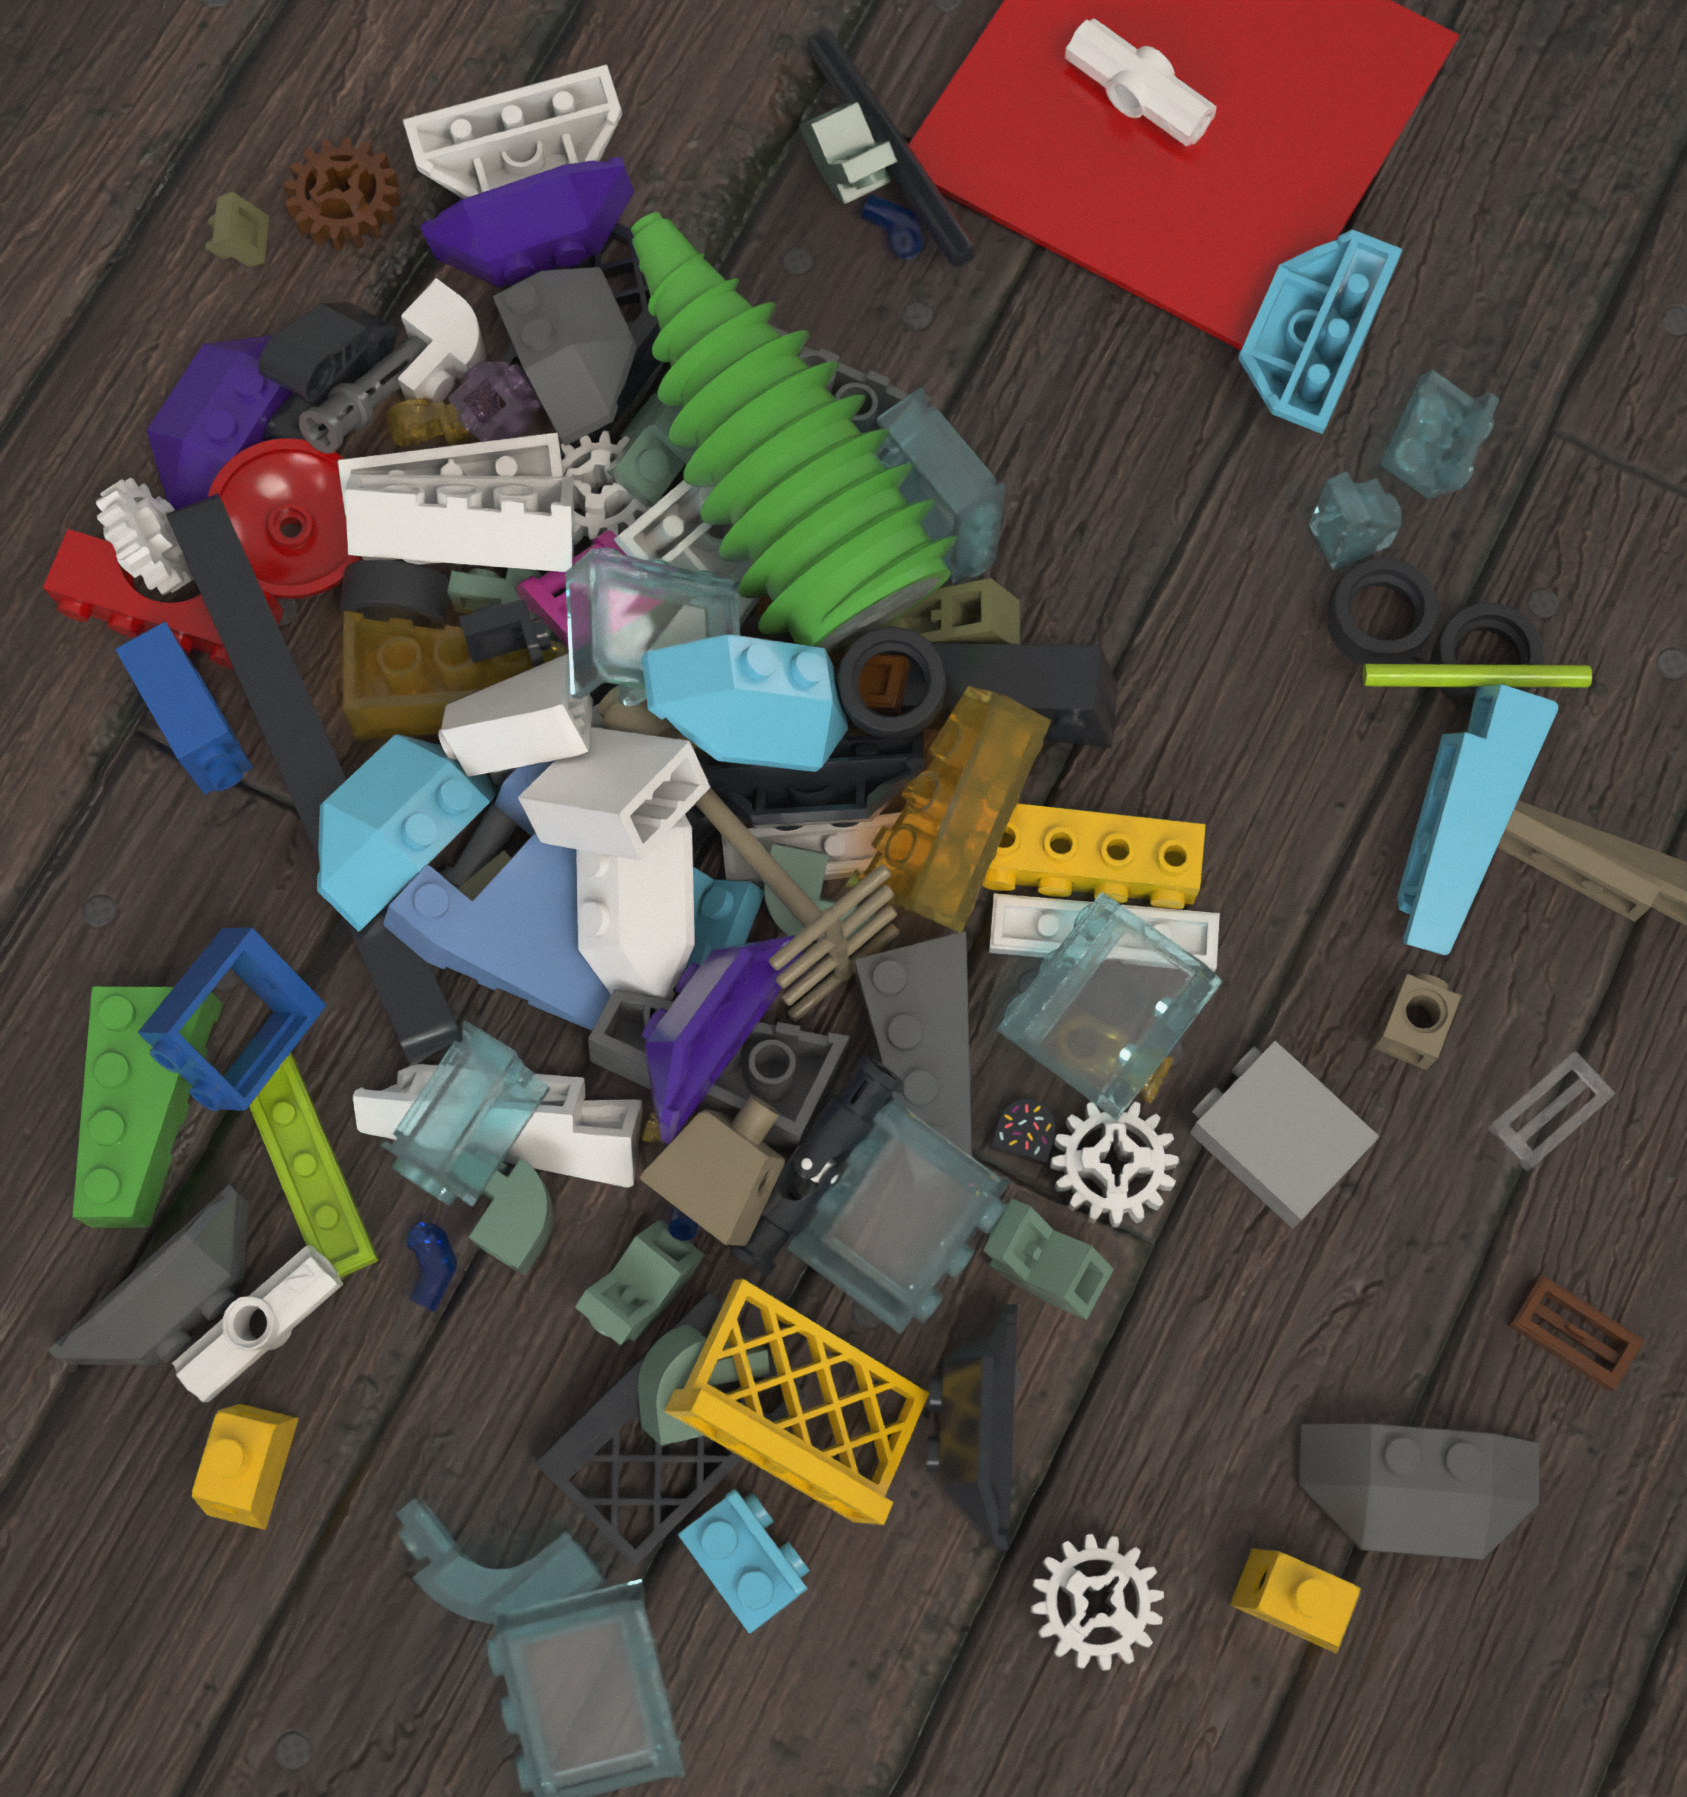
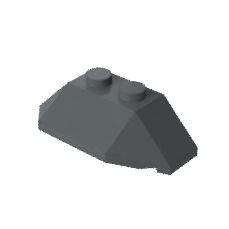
[493,267,637,446]
[48,1184,249,1365]
[1298,1424,1540,1560]

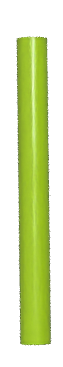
[1363,664,1592,688]

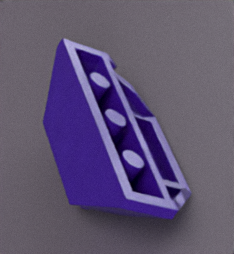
[420,157,634,287]
[146,335,292,510]
[642,935,803,1145]

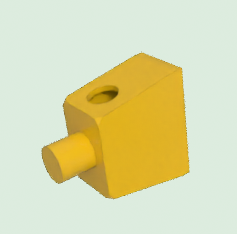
[192,1404,299,1530]
[1230,1548,1361,1653]

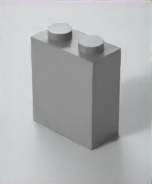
[1190,1041,1380,1229]

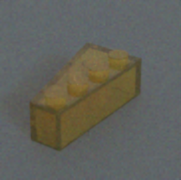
[343,611,571,740]
[846,686,1051,933]

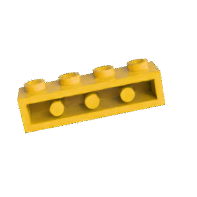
[970,799,1206,909]

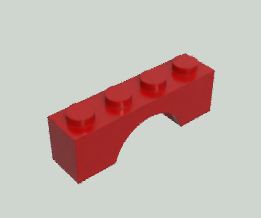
[43,528,284,670]

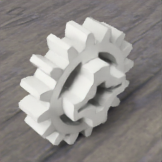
[561,431,660,546]
[96,478,194,595]
[1050,1098,1179,1227]
[1031,1534,1164,1670]

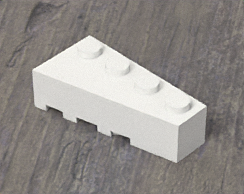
[345,475,574,573]

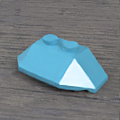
[1238,229,1403,434]
[641,634,848,772]
[317,734,500,932]

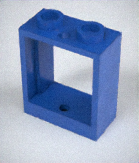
[115,621,253,795]
[137,927,327,1111]

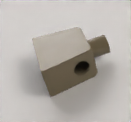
[639,1095,785,1246]

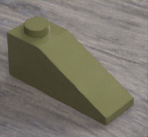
[843,578,1020,652]

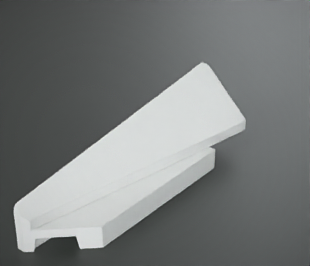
[353,1064,642,1187]

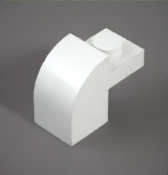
[398,278,486,414]

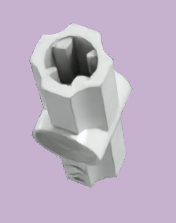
[1065,18,1217,146]
[172,1245,343,1402]

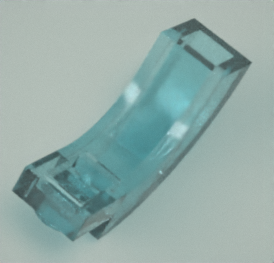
[396,1498,609,1625]

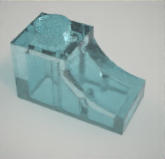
[1309,471,1402,570]

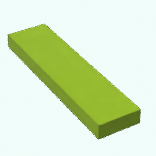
[249,1052,379,1278]

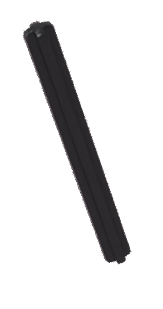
[808,29,976,267]

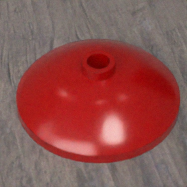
[207,438,362,599]

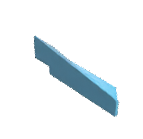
[1397,684,1558,955]

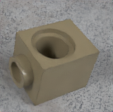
[1373,973,1462,1070]

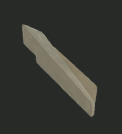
[1497,801,1687,926]

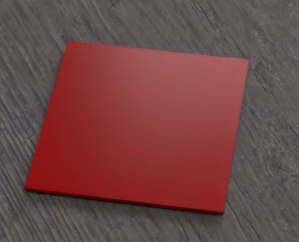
[909,0,1460,350]

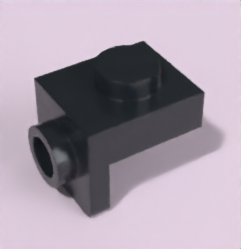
[459,598,552,668]

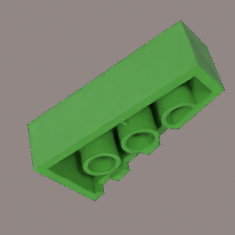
[72,987,223,1228]

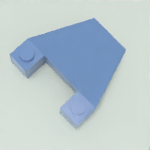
[383,760,611,1030]

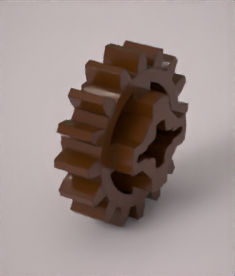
[284,137,401,251]

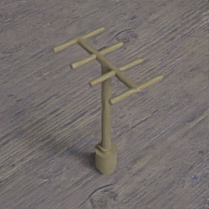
[597,682,900,1022]

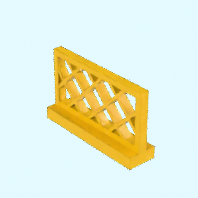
[664,1279,929,1525]

